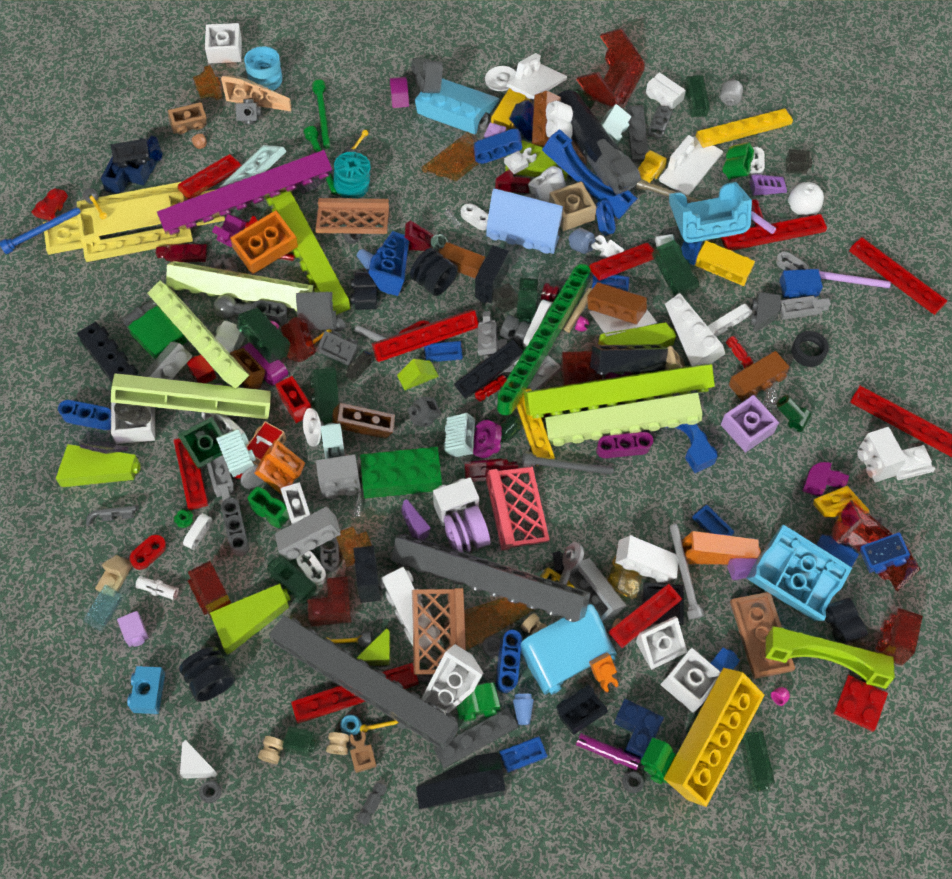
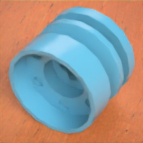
[244,46,282,90]

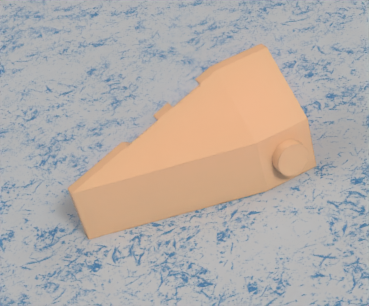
[221,75,292,111]

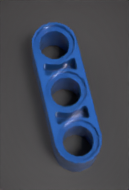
[474,129,522,164]
[58,400,111,430]
[496,630,522,693]

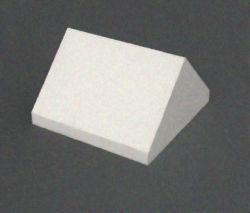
[636,616,687,670]

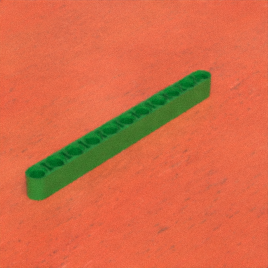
[497,264,590,415]

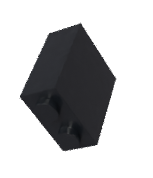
[475,245,509,304]
[353,546,381,603]

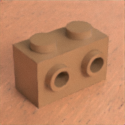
[168,102,206,134]

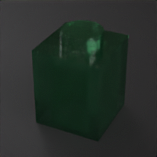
[282,726,318,758]

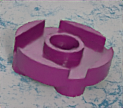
[473,420,502,459]

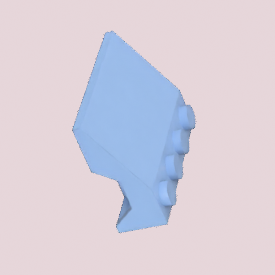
[486,189,563,254]

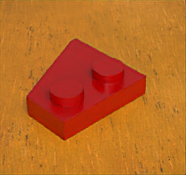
[31,188,68,221]

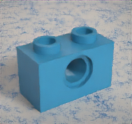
[127,666,165,714]

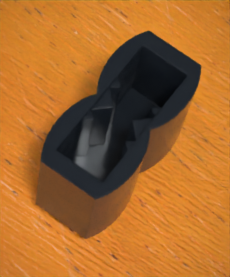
[351,272,377,310]
[825,597,868,645]

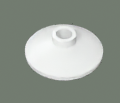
[485,66,516,91]
[303,408,324,447]

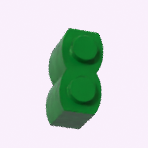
[723,142,754,179]
[247,487,289,528]
[456,682,500,722]
[641,738,676,784]

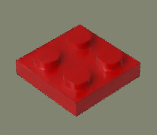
[833,675,888,732]

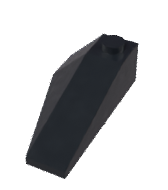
[416,752,506,810]

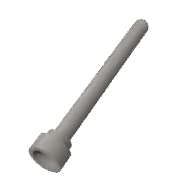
[670,523,705,620]

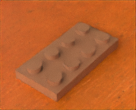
[730,592,795,679]

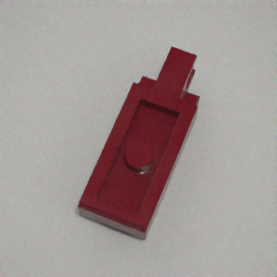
[156,244,207,262]
[464,458,518,482]

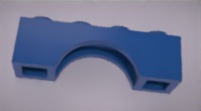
[665,424,718,473]

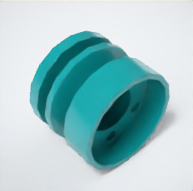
[334,152,371,199]

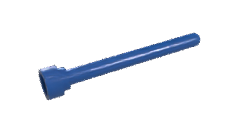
[0,208,81,254]

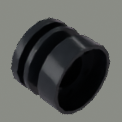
[410,248,458,297]
[179,646,236,702]

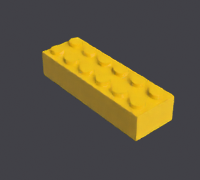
[664,668,764,807]

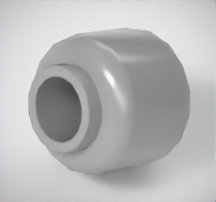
[720,80,743,106]

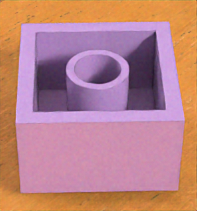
[721,395,779,453]

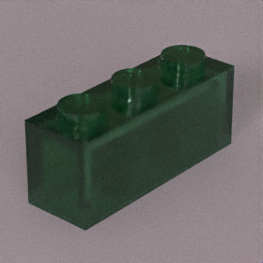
[651,240,700,297]
[236,307,290,364]
[310,367,339,426]

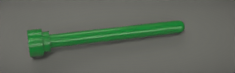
[312,80,330,149]
[303,126,337,195]

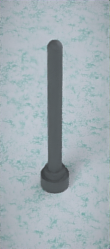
[522,452,614,475]

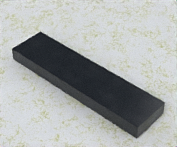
[454,339,523,399]

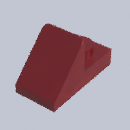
[495,169,530,193]
[405,220,434,251]

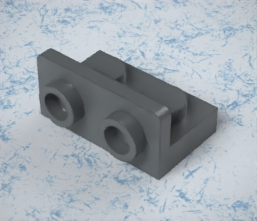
[316,330,362,366]

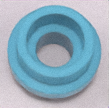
[340,715,362,736]

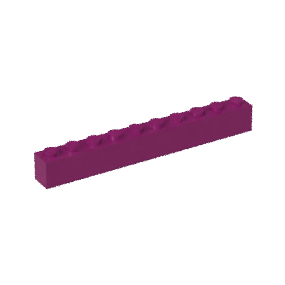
[156,150,332,235]

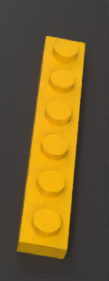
[696,108,793,148]

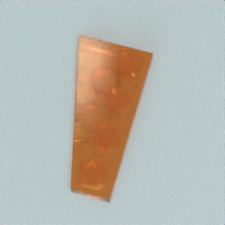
[464,597,534,651]

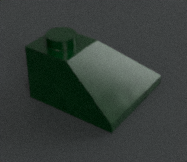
[178,417,223,469]

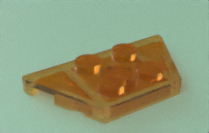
[421,132,480,181]

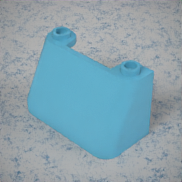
[669,182,752,243]
[521,604,617,695]

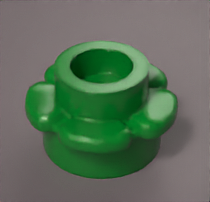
[174,509,193,528]

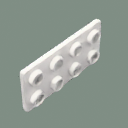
[506,53,567,99]
[659,135,723,196]

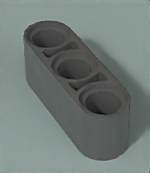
[221,498,249,556]

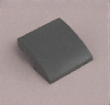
[296,292,336,330]

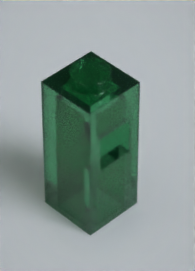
[684,75,710,117]
[516,277,538,323]
[266,555,317,605]
[740,731,775,792]

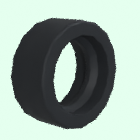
[791,331,829,367]

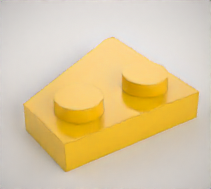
[813,486,869,517]

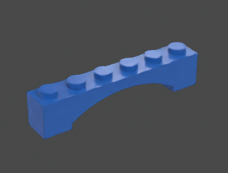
[542,129,638,219]

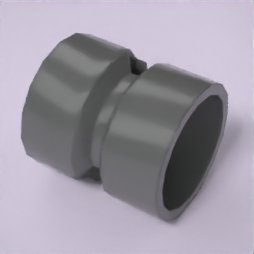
[500,315,531,346]

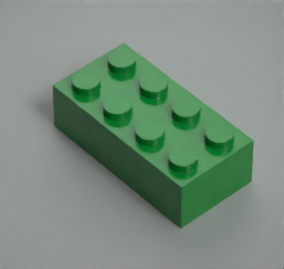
[360,447,442,499]

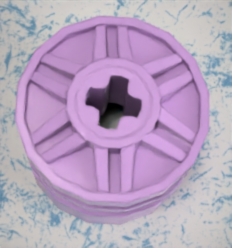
[444,505,490,553]

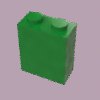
[128,305,188,359]

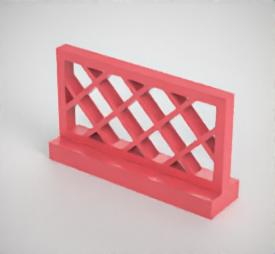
[486,467,550,550]

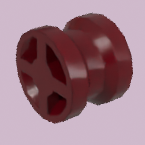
[541,283,560,303]

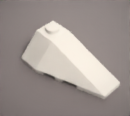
[421,644,483,715]

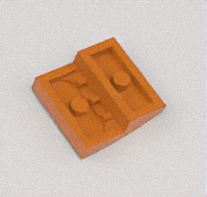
[254,440,305,495]

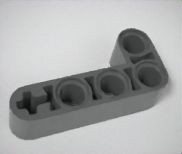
[411,58,443,93]

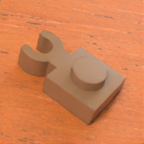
[350,731,377,773]

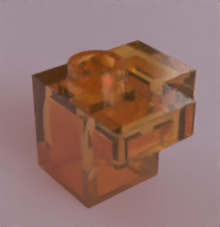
[193,65,222,101]
[336,526,372,567]

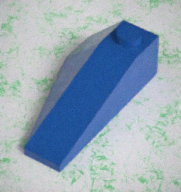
[368,231,409,296]

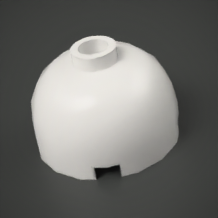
[788,182,824,216]

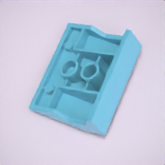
[415,79,499,134]
[746,525,852,621]

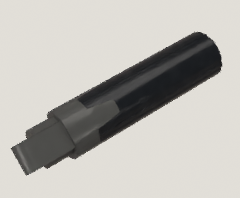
[557,90,641,195]

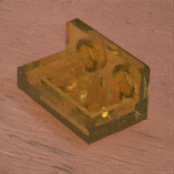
[607,556,642,599]

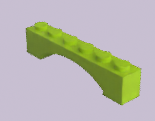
[766,626,895,689]

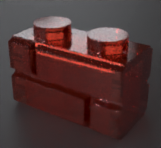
[281,317,316,362]

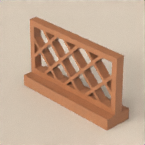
[316,198,389,234]
[412,588,466,675]

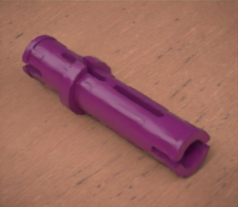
[576,733,641,771]

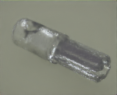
[445,209,462,230]
[352,492,364,518]

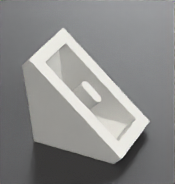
[180,740,218,778]

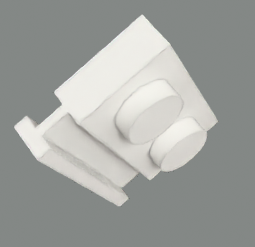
[896,445,935,480]

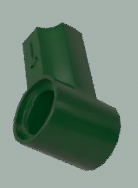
[776,395,811,432]

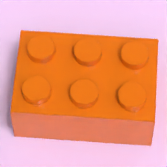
[230,210,298,275]

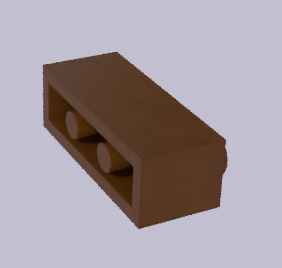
[332,403,395,439]

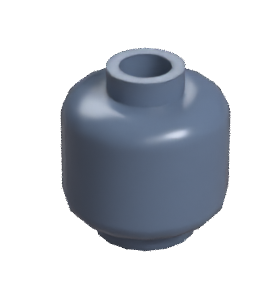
[569,228,596,254]

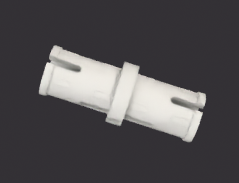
[136,576,179,600]

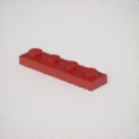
[177,154,242,199]
[589,243,658,281]
[173,438,208,511]
[608,584,682,648]

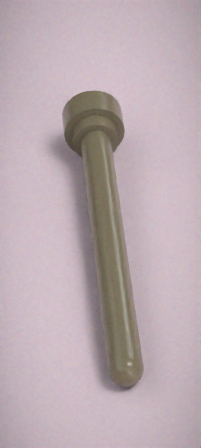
[635,179,701,203]

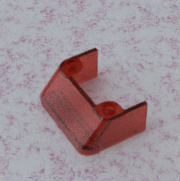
[576,28,644,108]
[831,500,921,592]

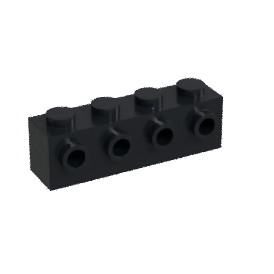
[77,321,138,383]
[590,344,668,375]

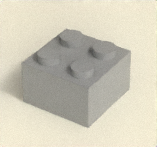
[316,454,361,499]

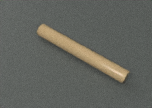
[564,288,592,333]

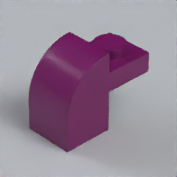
[389,77,409,108]
[212,214,247,247]
[802,462,849,497]

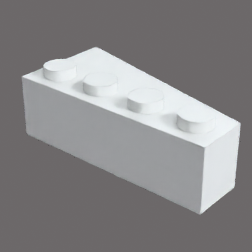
[665,293,725,366]
[379,567,440,653]

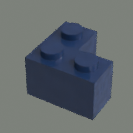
[101,156,151,194]
[614,699,664,760]

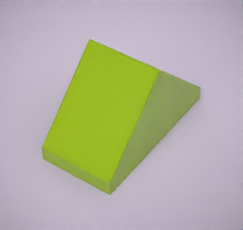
[397,359,438,390]
[357,629,390,666]

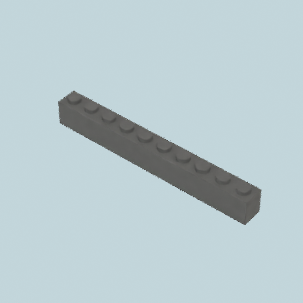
[391,534,590,622]
[269,615,459,751]

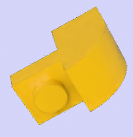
[638,150,667,183]

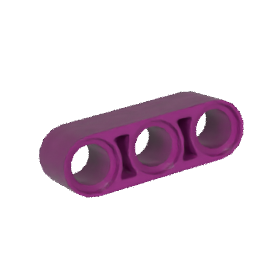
[239,339,288,386]
[596,432,653,458]

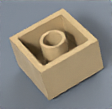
[549,181,596,231]

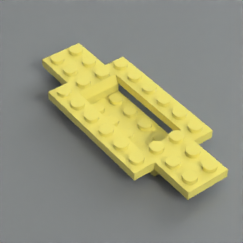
[43,182,225,262]

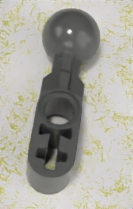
[213,295,288,326]

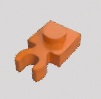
[589,652,618,692]

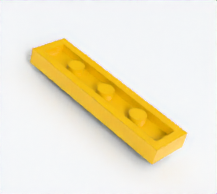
[516,389,555,466]

